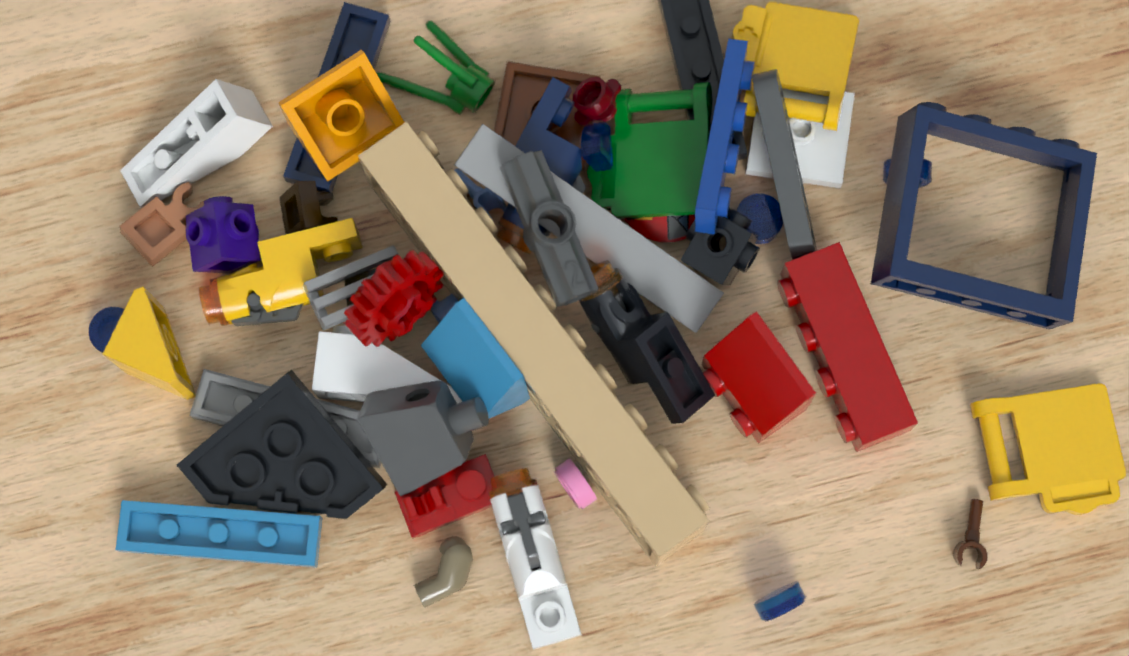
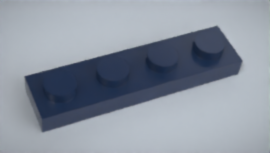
[283,2,391,193]

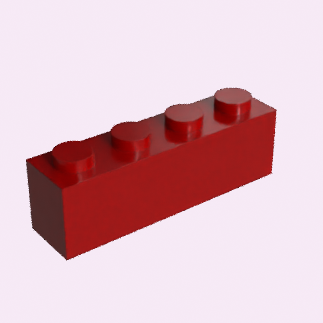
[777,242,918,452]

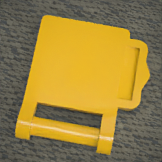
[731,2,859,131]
[970,383,1126,515]

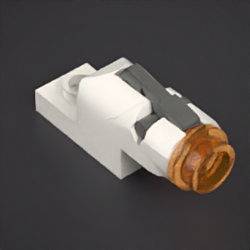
[488,468,582,650]

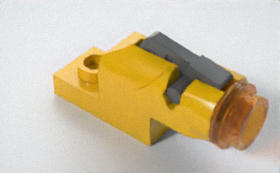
[199,218,363,326]

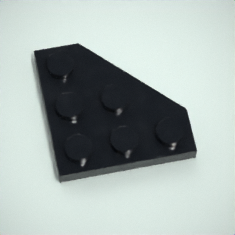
[177,370,387,519]

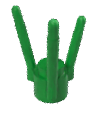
[376,21,495,115]

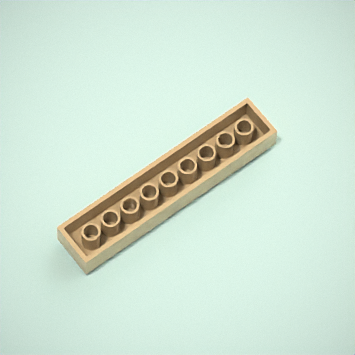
[358,122,710,567]

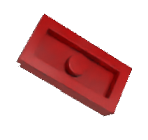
[394,454,501,539]

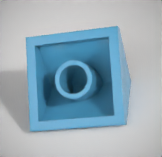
[421,298,530,418]

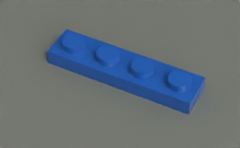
[695,38,755,235]

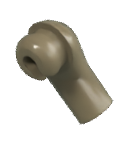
[414,536,473,607]

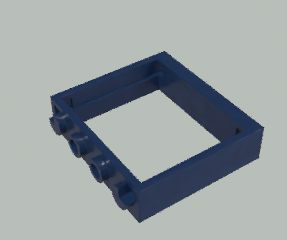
[871,102,1097,330]

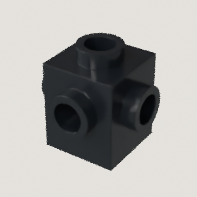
[681,207,760,285]

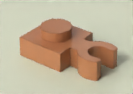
[119,182,205,267]

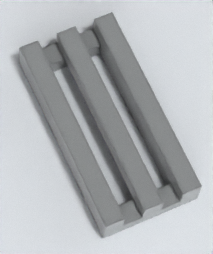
[303,245,398,331]

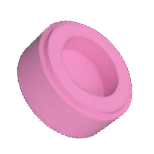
[554,458,597,509]

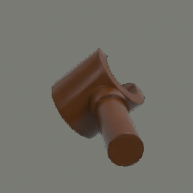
[953,499,987,569]

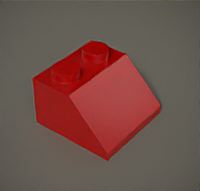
[701,311,817,444]

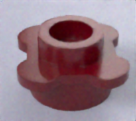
[573,77,621,126]

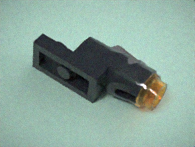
[579,260,715,424]

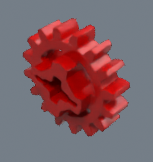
[344,250,444,347]

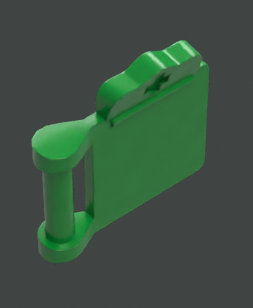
[587,82,713,219]

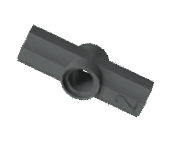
[500,150,599,307]

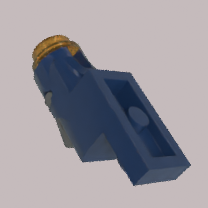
[496,77,586,255]

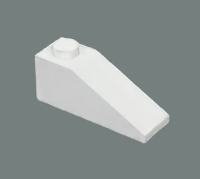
[120,79,273,208]
[312,326,462,404]

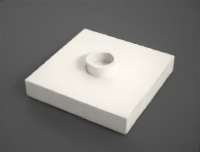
[746,89,855,188]

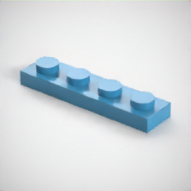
[115,500,323,568]

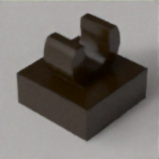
[279,181,338,234]

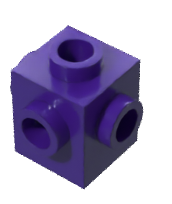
[185,196,261,274]

